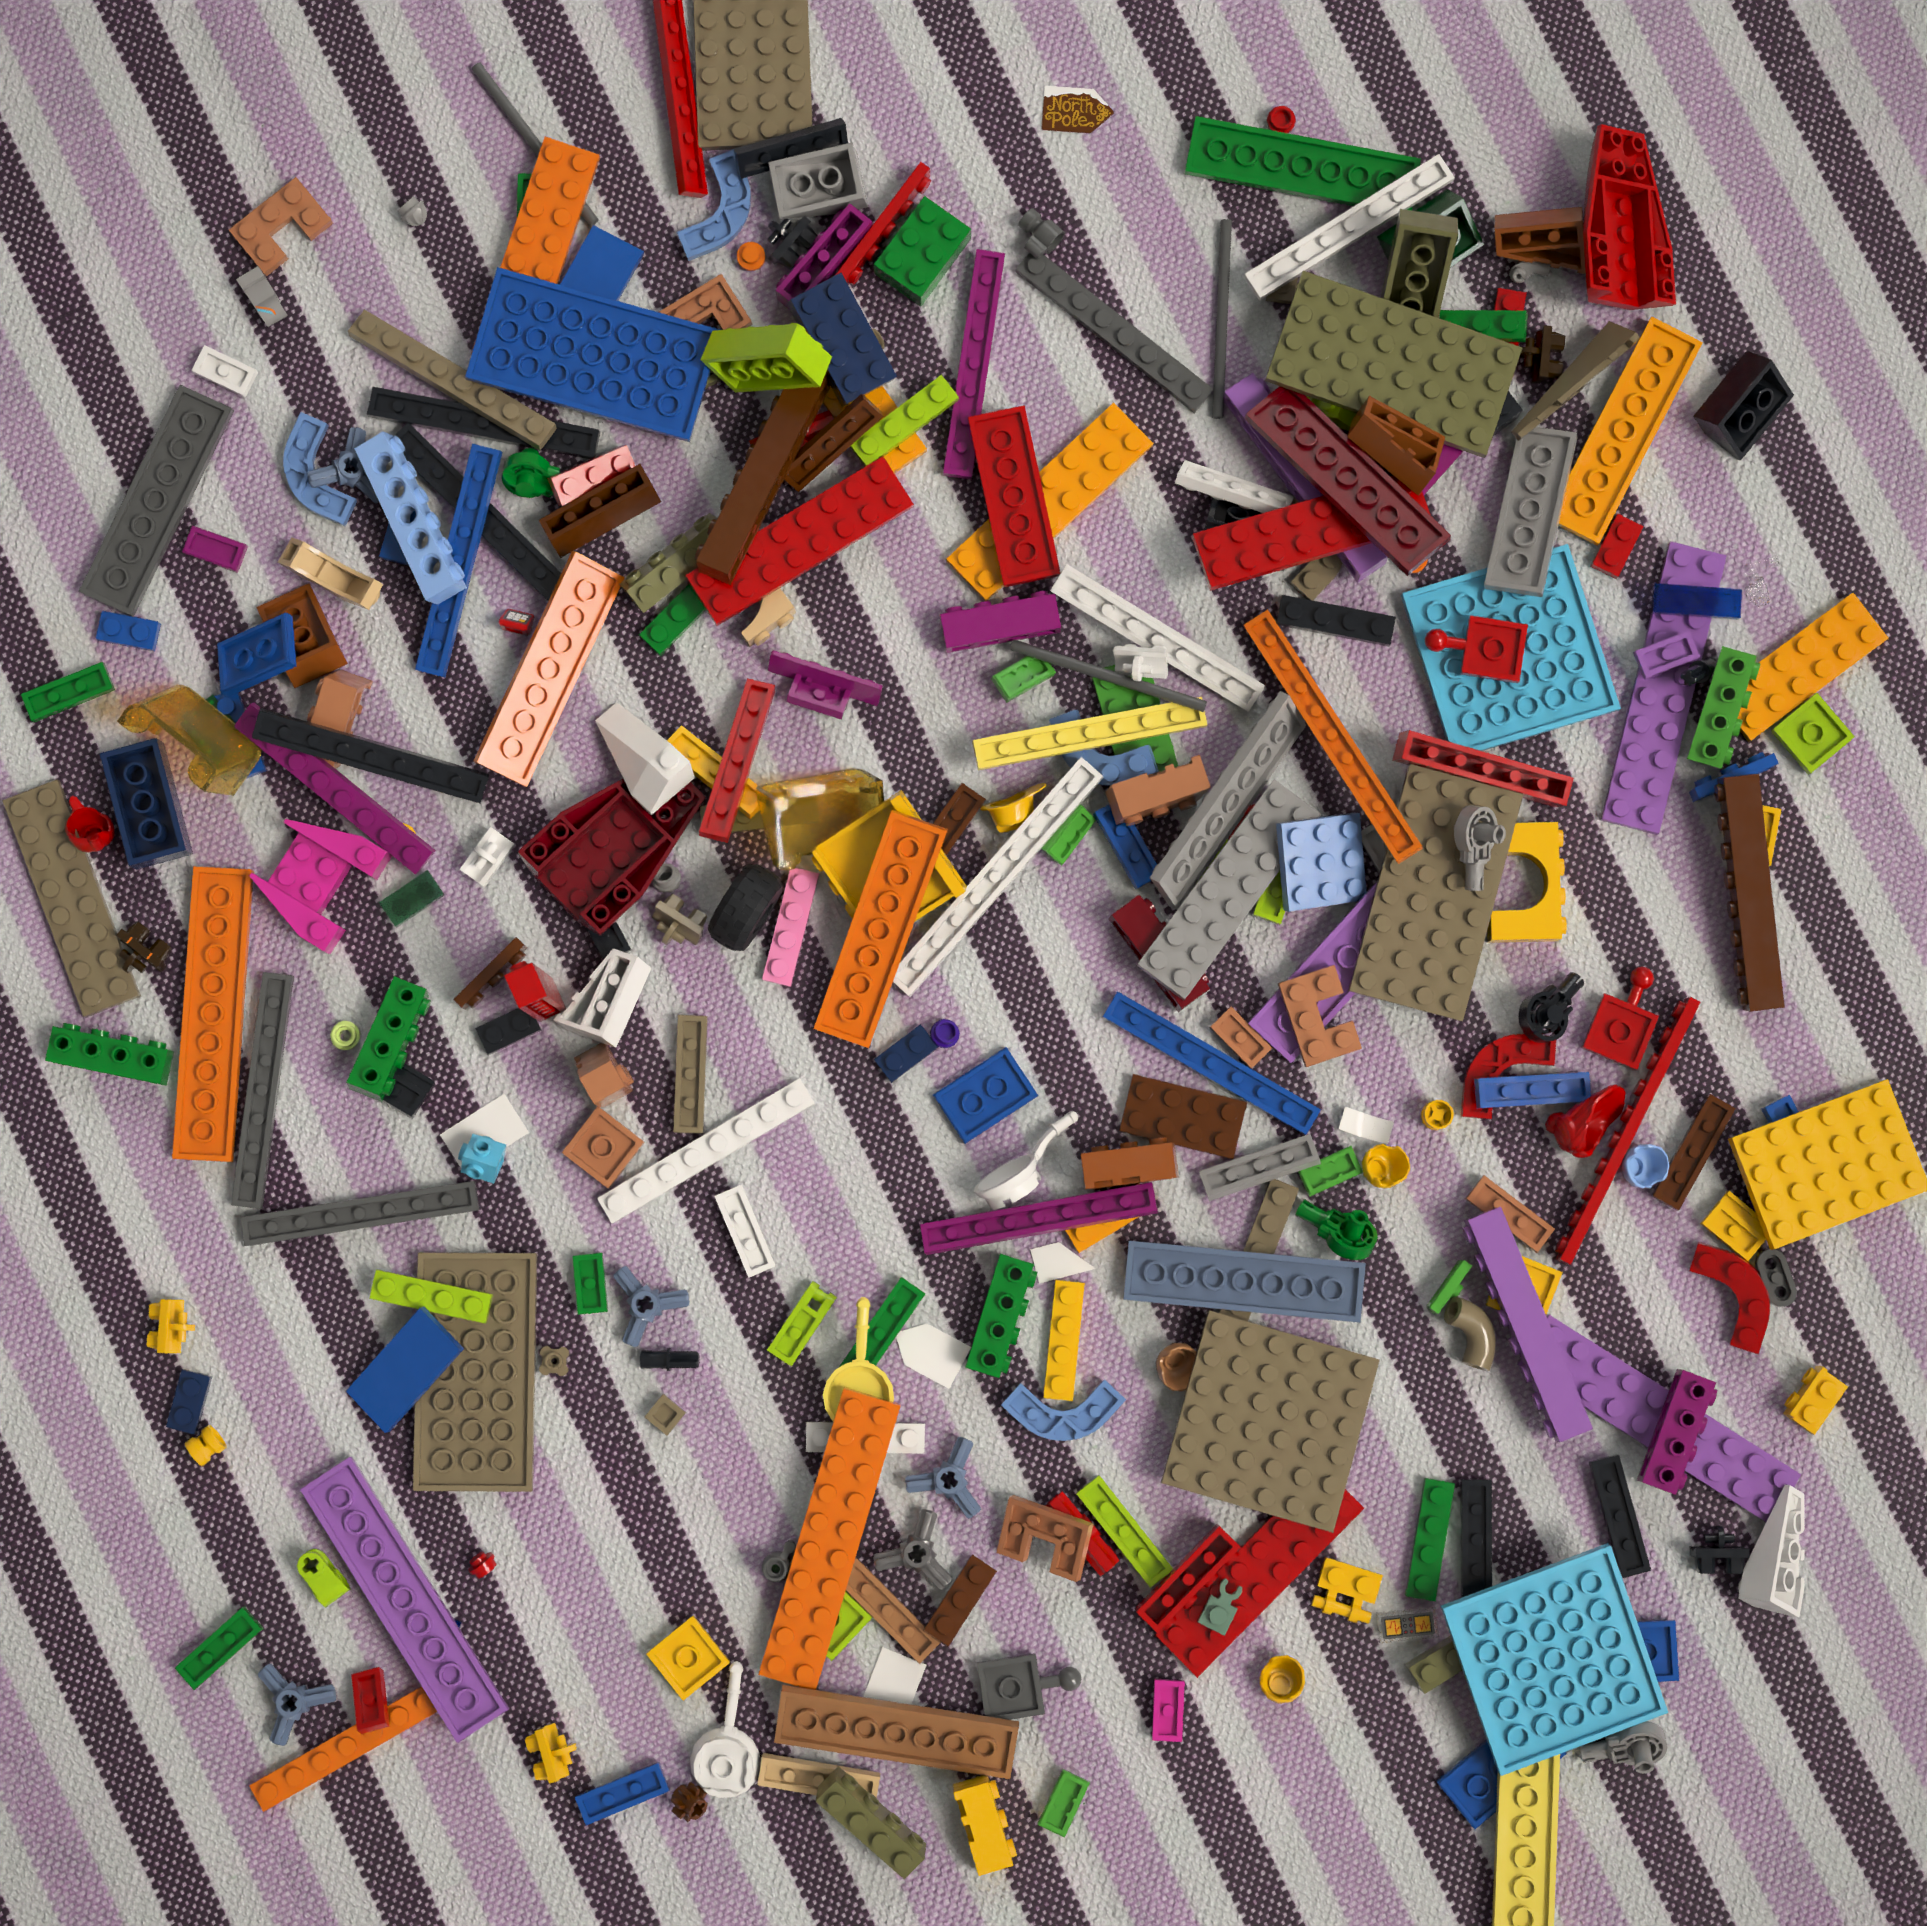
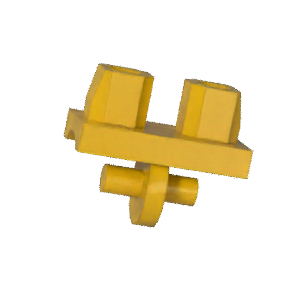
[147,1299,195,1353]
[525,1723,577,1784]

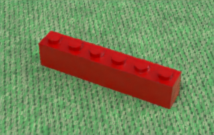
[1392,730,1574,807]
[504,961,567,1022]

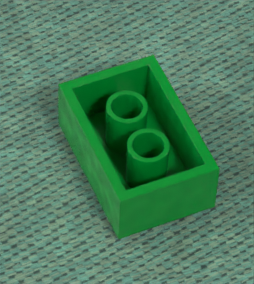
[874,196,971,307]

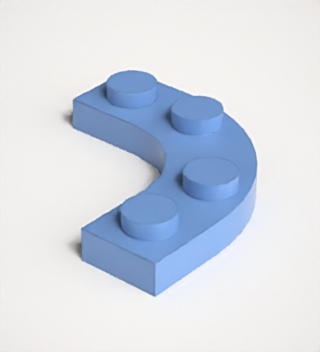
[677,149,751,261]
[283,412,357,527]
[1049,710,1159,786]
[1001,1379,1126,1441]

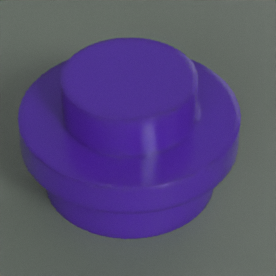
[930,1019,960,1048]

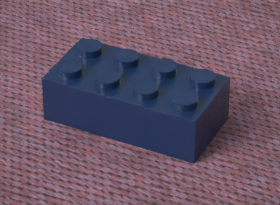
[787,273,897,408]
[99,738,193,870]

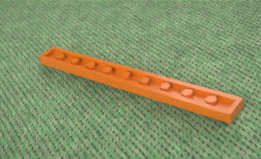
[1243,609,1423,864]

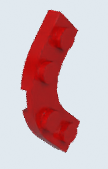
[1461,1034,1556,1120]
[1689,1242,1770,1354]

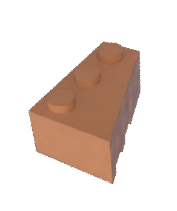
[307,669,373,769]
[1105,755,1211,826]
[574,1043,634,1108]

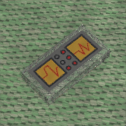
[1376,1607,1439,1644]

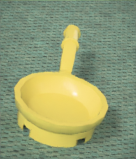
[823,1297,894,1422]

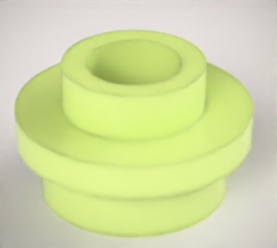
[330,1021,360,1050]

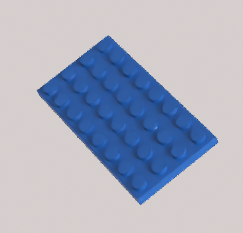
[465,267,720,442]

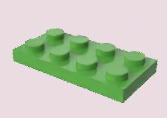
[1091,665,1178,772]

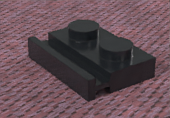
[382,1063,435,1119]

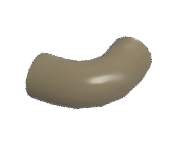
[1444,1296,1496,1371]

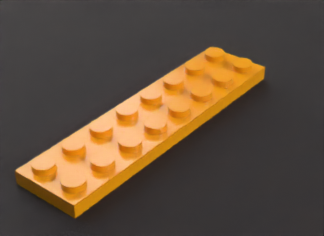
[1558,316,1703,546]
[946,402,1154,601]

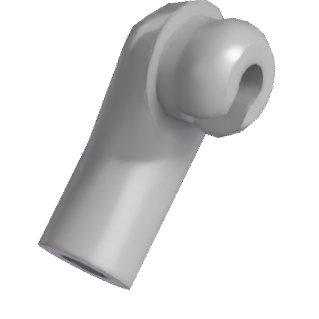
[1509,261,1551,283]

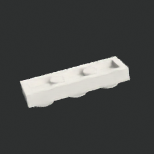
[715,1185,776,1278]

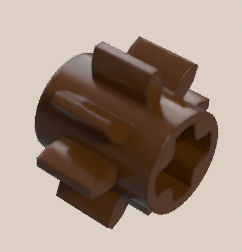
[671,1782,708,1822]

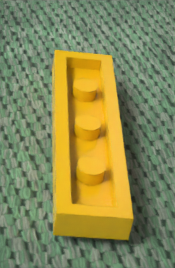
[667,725,770,819]
[1043,1280,1085,1401]

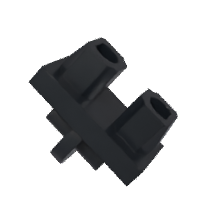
[767,216,818,270]
[1689,1525,1749,1574]

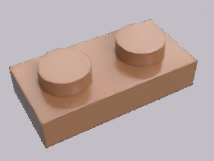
[1209,1007,1272,1069]

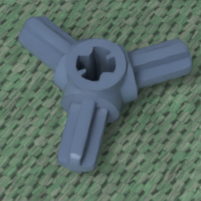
[307,427,379,503]
[613,1266,690,1347]
[905,1437,981,1519]
[258,1664,336,1746]

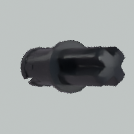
[1681,656,1718,686]
[640,1348,700,1371]

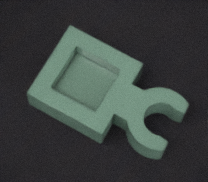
[1197,1578,1242,1636]

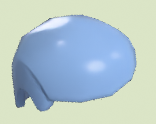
[1621,1144,1670,1189]

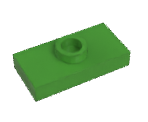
[991,656,1056,703]
[1041,804,1096,866]
[1298,1146,1363,1197]
[1426,1260,1472,1314]
[1037,1768,1090,1838]

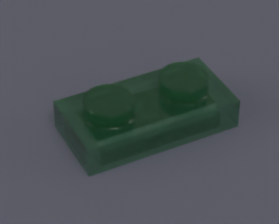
[379,870,445,928]

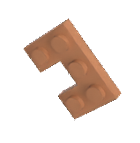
[229,177,334,276]
[659,274,752,330]
[1278,965,1362,1067]
[996,1495,1094,1582]

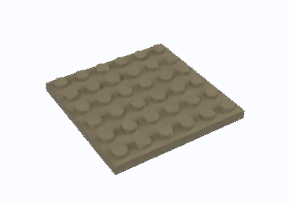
[1161,1310,1380,1533]

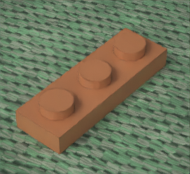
[1465,1175,1555,1253]

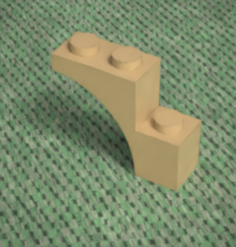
[277,538,383,610]
[741,588,796,647]

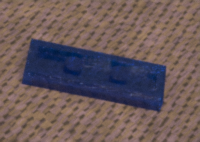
[1651,583,1742,620]

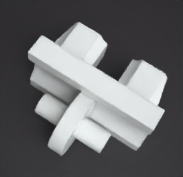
[1113,644,1168,681]
[460,827,515,887]

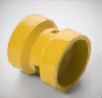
[1421,1100,1454,1130]
[185,1425,227,1466]

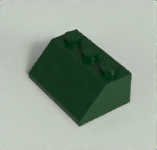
[1377,189,1484,268]

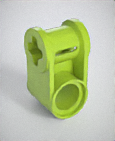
[297,1549,351,1608]

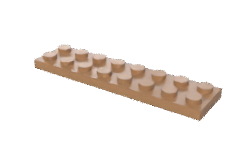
[774,1685,1019,1779]

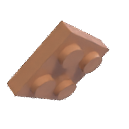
[562,1106,645,1189]

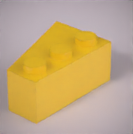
[953,1775,1017,1876]

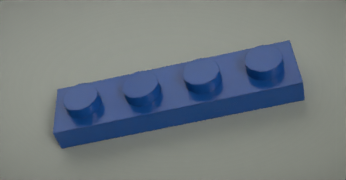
[1474,1072,1591,1109]

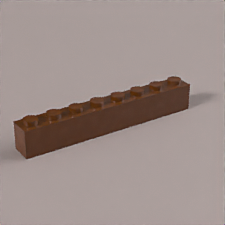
[695,374,830,585]
[1714,774,1785,1012]

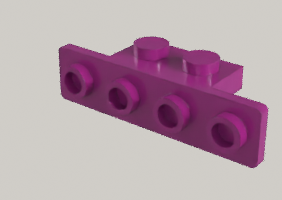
[768,650,883,720]

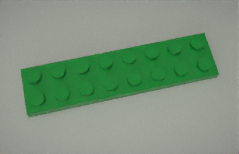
[1185,116,1421,211]

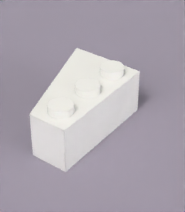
[554,949,651,1048]

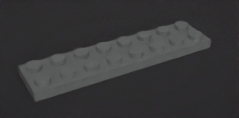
[79,385,234,617]

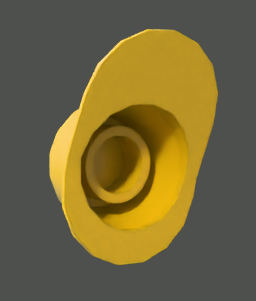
[980,783,1047,833]

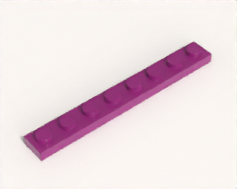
[943,249,1005,480]
[234,702,436,875]
[920,1182,1158,1255]

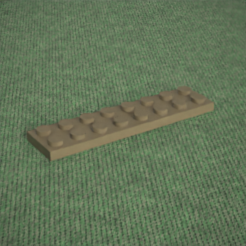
[2,779,141,1018]

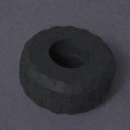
[708,864,783,951]

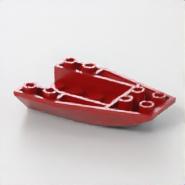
[1583,124,1676,310]

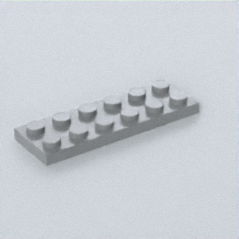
[1484,427,1578,597]

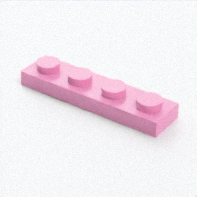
[762,867,819,987]

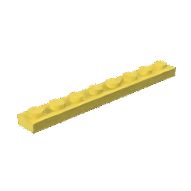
[972,697,1207,770]

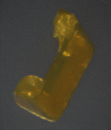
[117,685,261,796]
[756,768,884,870]

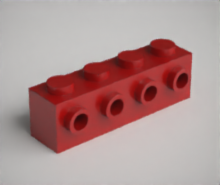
[1134,1524,1241,1633]

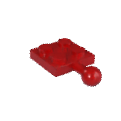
[1425,615,1528,683]
[1581,967,1659,1071]

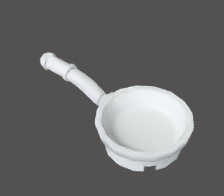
[974,1111,1078,1210]
[690,1661,761,1798]

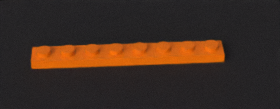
[249,1686,437,1812]

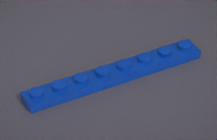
[415,444,503,678]
[1103,991,1321,1135]

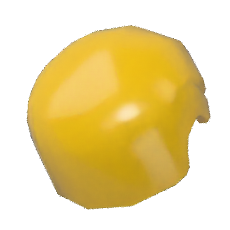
[1361,1144,1410,1189]
[1259,1655,1305,1704]

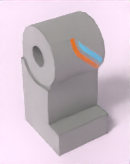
[236,266,288,327]

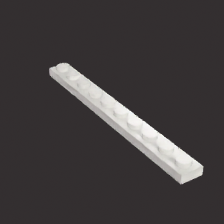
[893,757,1104,997]

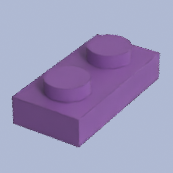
[1633,630,1700,680]

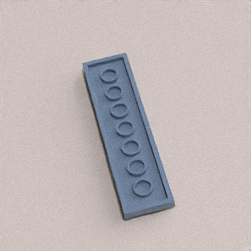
[1123,1241,1366,1323]

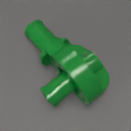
[502,448,561,498]
[1295,1199,1378,1260]

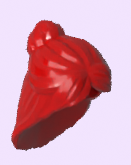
[1545,1085,1626,1158]

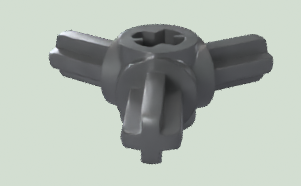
[873,1509,952,1590]

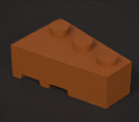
[1494,207,1586,274]
[1347,396,1445,496]
[1081,1137,1179,1189]

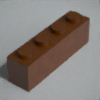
[539,464,662,558]

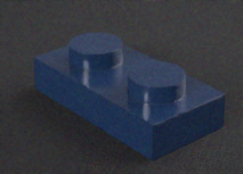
[874,1024,938,1083]
[166,1369,212,1435]

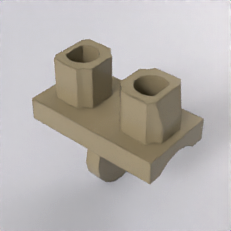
[652,894,707,945]

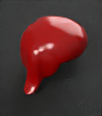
[65,796,115,853]

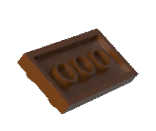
[1119,1074,1247,1160]

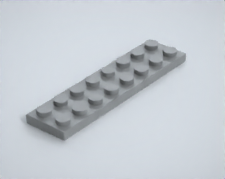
[1150,691,1306,910]
[1136,779,1321,1001]

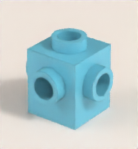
[458,1134,506,1184]

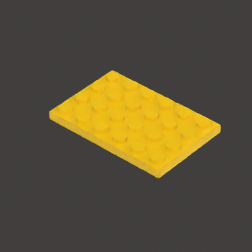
[1728,1079,1927,1250]

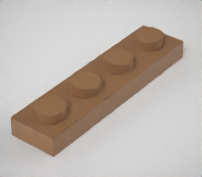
[846,1557,940,1664]

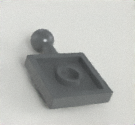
[977,1653,1082,1720]

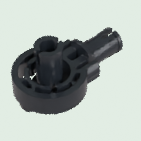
[1518,972,1584,1043]

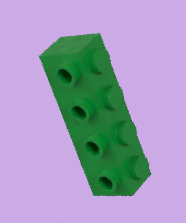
[346,976,431,1102]
[45,1023,174,1086]
[965,1254,1038,1378]

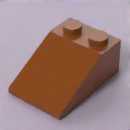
[256,583,348,688]

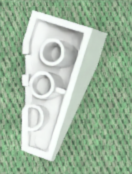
[595,702,695,815]
[1738,1485,1804,1617]

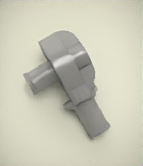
[1454,805,1506,891]
[1580,1721,1667,1774]

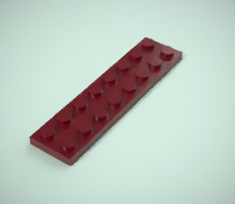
[1245,386,1451,576]

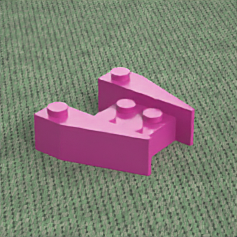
[250,819,392,954]

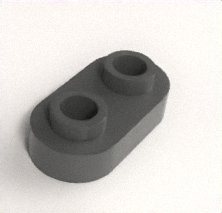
[1755,1249,1797,1307]

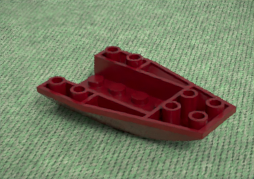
[517,779,706,936]

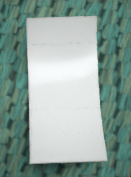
[1338,1107,1394,1144]

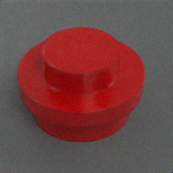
[1267,106,1296,133]
[468,1551,497,1579]

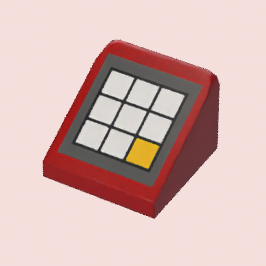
[498,609,535,636]

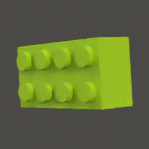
[700,323,832,393]

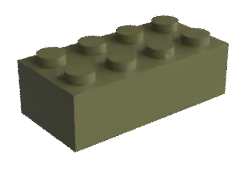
[1380,209,1458,318]

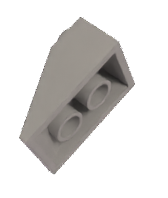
[768,142,868,219]

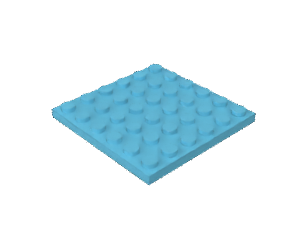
[1401,544,1621,751]
[1440,1543,1668,1776]

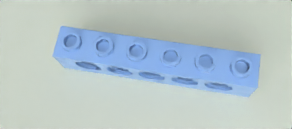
[354,431,467,605]

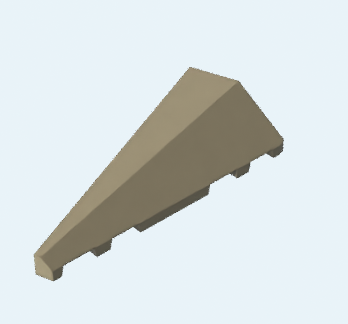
[1511,321,1640,441]

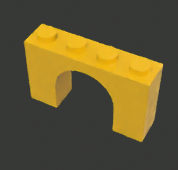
[1487,822,1567,943]

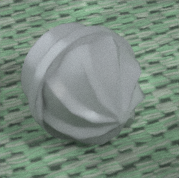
[398,196,427,226]
[652,863,681,893]

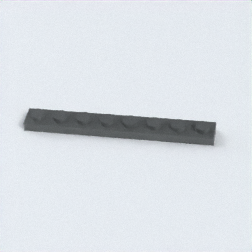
[1016,253,1213,414]
[231,972,294,1209]
[240,1181,480,1247]

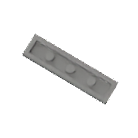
[1199,1134,1321,1201]

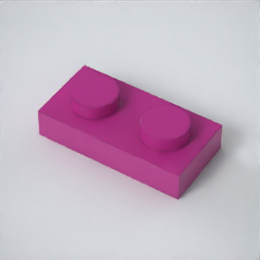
[1152,1679,1185,1742]

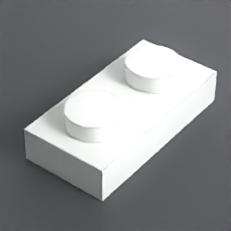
[191,345,258,398]

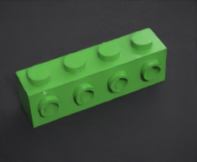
[1687,646,1761,769]

